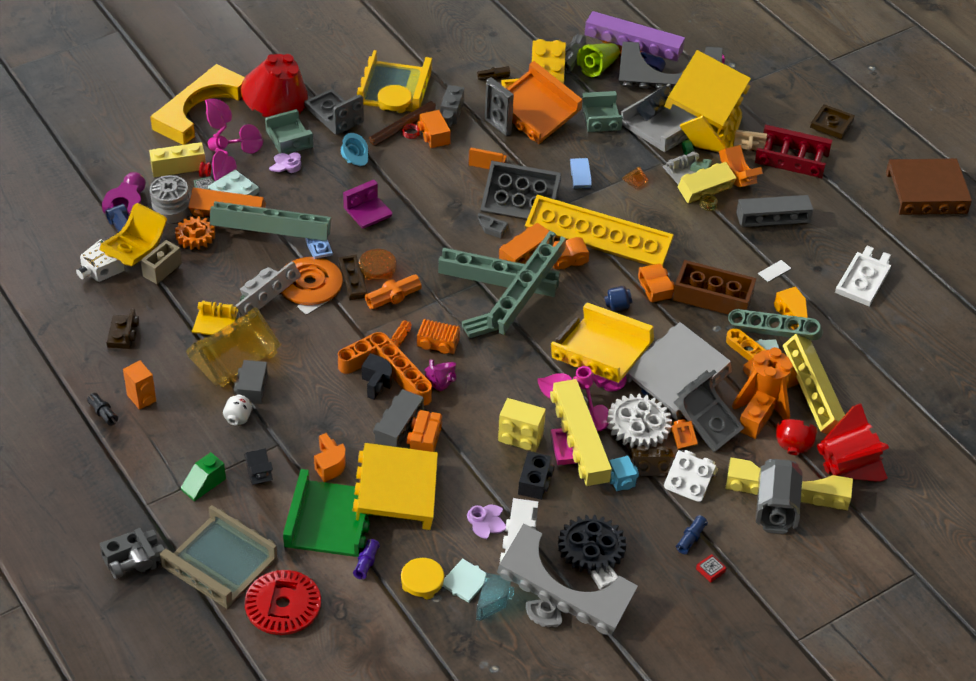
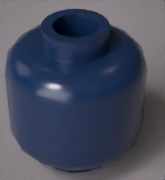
[604,286,633,312]

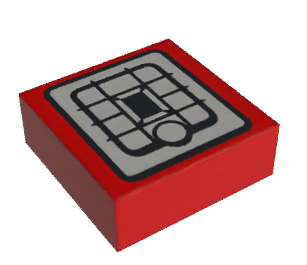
[696,554,726,583]

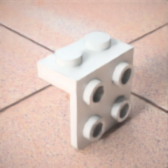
[664,450,718,502]

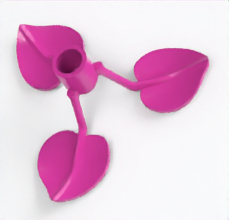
[205,99,263,182]
[538,366,627,432]

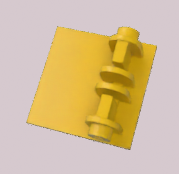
[192,300,238,338]

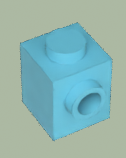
[609,456,639,491]

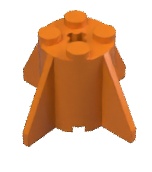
[732,347,799,420]

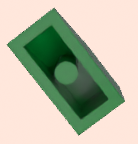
[181,452,226,502]

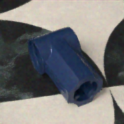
[105,204,129,232]

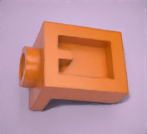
[671,419,698,450]

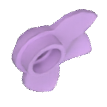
[269,152,301,173]
[467,504,506,539]

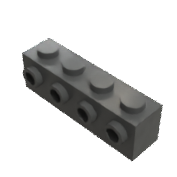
[736,195,813,227]

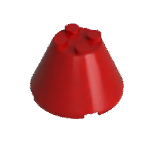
[241,54,308,117]

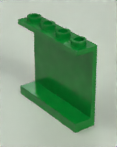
[283,469,372,557]

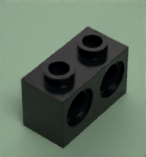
[518,451,555,500]

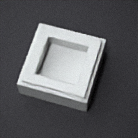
[591,565,618,590]

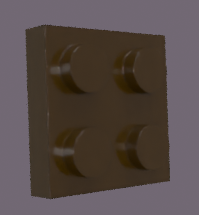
[810,104,855,139]

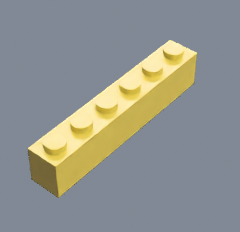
[783,334,845,435]
[550,379,612,486]

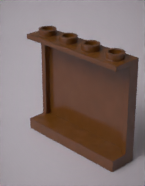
[886,158,972,215]

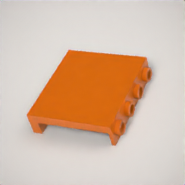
[507,61,582,144]

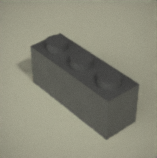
[373,389,424,447]

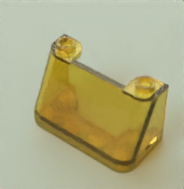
[186,307,282,388]

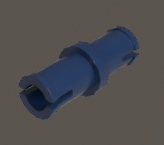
[676,515,708,554]

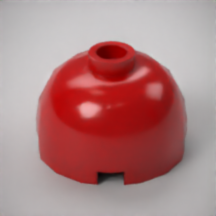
[776,419,817,456]

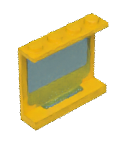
[357,50,432,112]

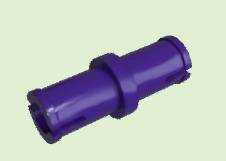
[353,539,380,579]

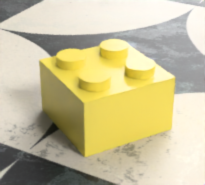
[498,398,546,452]

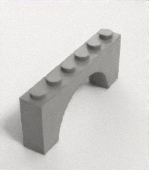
[497,523,638,636]

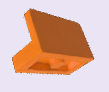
[469,148,507,169]

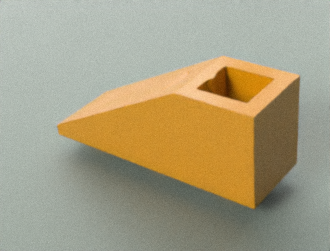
[774,286,808,330]

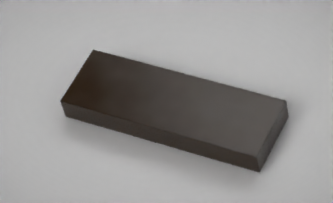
[338,255,368,300]

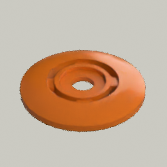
[281,257,343,305]

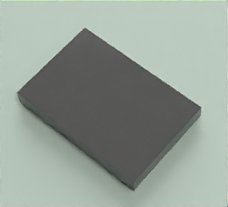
[485,77,514,136]

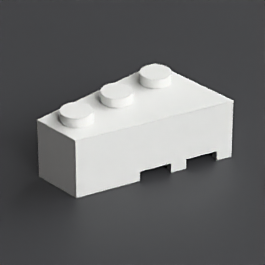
[500,498,538,563]

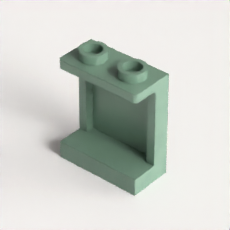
[582,91,623,132]
[265,109,313,154]

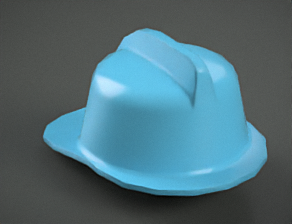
[341,133,368,166]

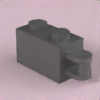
[440,85,465,127]

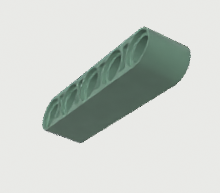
[728,309,823,341]

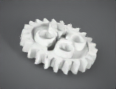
[607,393,672,448]

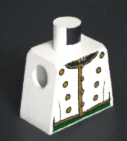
[76,239,125,282]

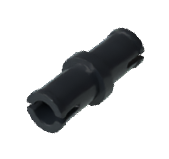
[87,393,118,426]

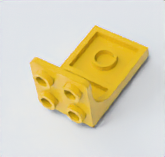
[532,39,566,84]
[99,203,167,266]

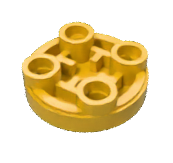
[378,85,412,113]
[401,558,444,599]

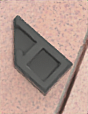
[478,213,509,239]

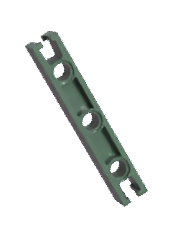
[210,201,331,241]
[487,231,566,335]
[438,248,560,297]

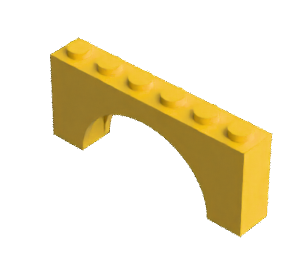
[150,64,245,145]

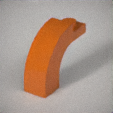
[719,145,763,187]

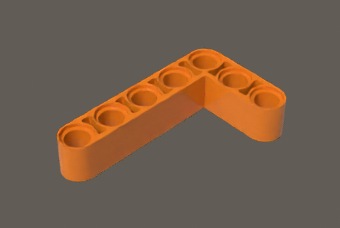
[338,332,432,405]

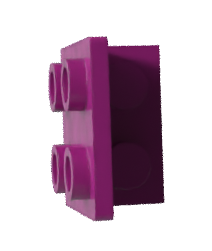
[343,180,392,228]

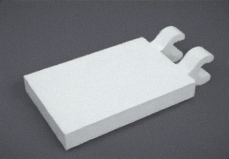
[835,246,891,306]

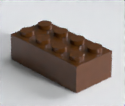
[673,260,757,318]

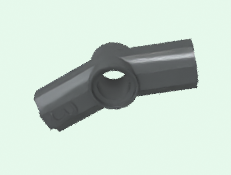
[564,34,587,73]

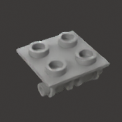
[663,152,699,185]

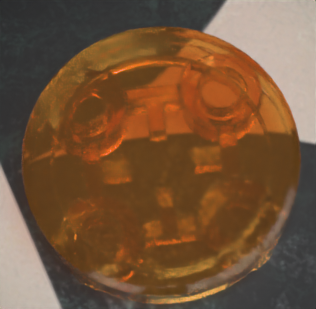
[359,249,396,280]

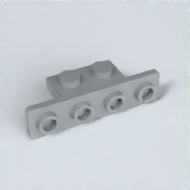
[236,261,301,320]

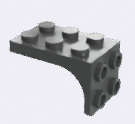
[304,89,364,135]
[674,370,744,452]

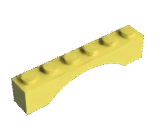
[725,458,853,510]

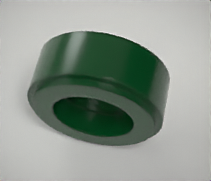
[682,140,694,156]

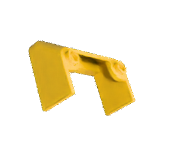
[680,106,742,152]

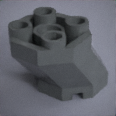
[756,459,803,534]

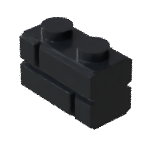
[636,85,672,121]

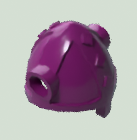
[425,360,456,392]

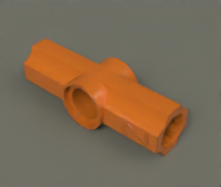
[365,274,422,309]

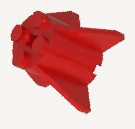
[817,403,889,481]

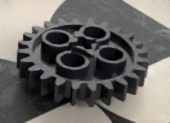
[558,515,627,574]

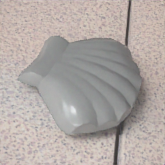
[526,600,562,627]

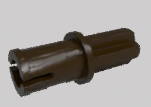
[477,66,510,80]

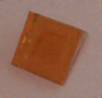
[622,167,649,189]

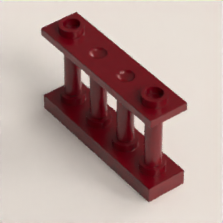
[755,124,833,178]

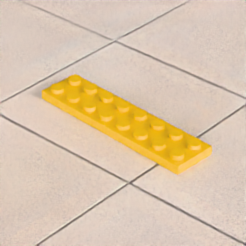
[525,195,674,266]

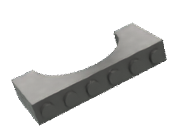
[619,41,723,90]

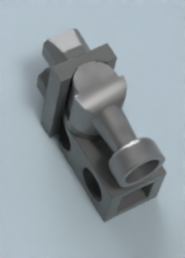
[100,528,165,579]

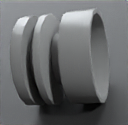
[150,175,190,223]

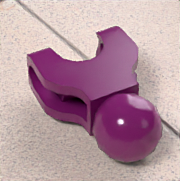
[102,172,146,216]

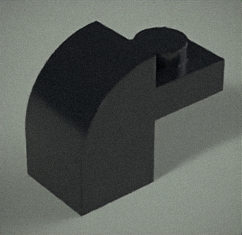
[362,353,392,400]
[244,448,273,485]

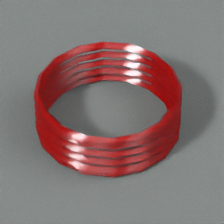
[403,124,419,139]

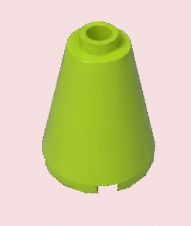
[577,43,620,77]

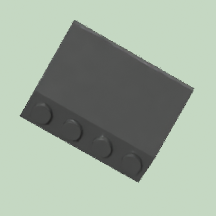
[480,161,562,219]

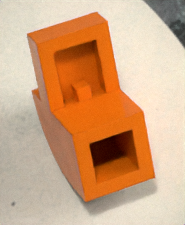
[314,433,346,482]

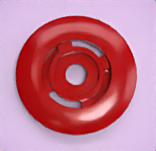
[245,570,321,635]

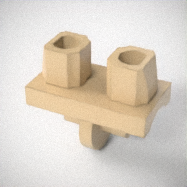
[734,130,767,151]

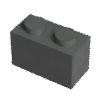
[234,360,268,404]

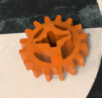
[175,216,215,250]

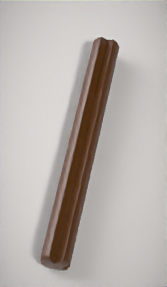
[369,101,436,145]

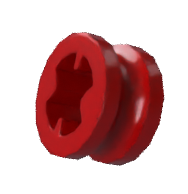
[199,162,211,177]

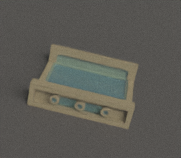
[160,505,277,609]

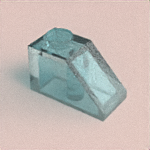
[476,573,515,621]

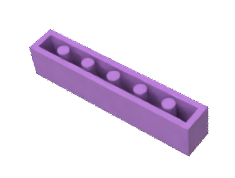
[585,11,685,62]

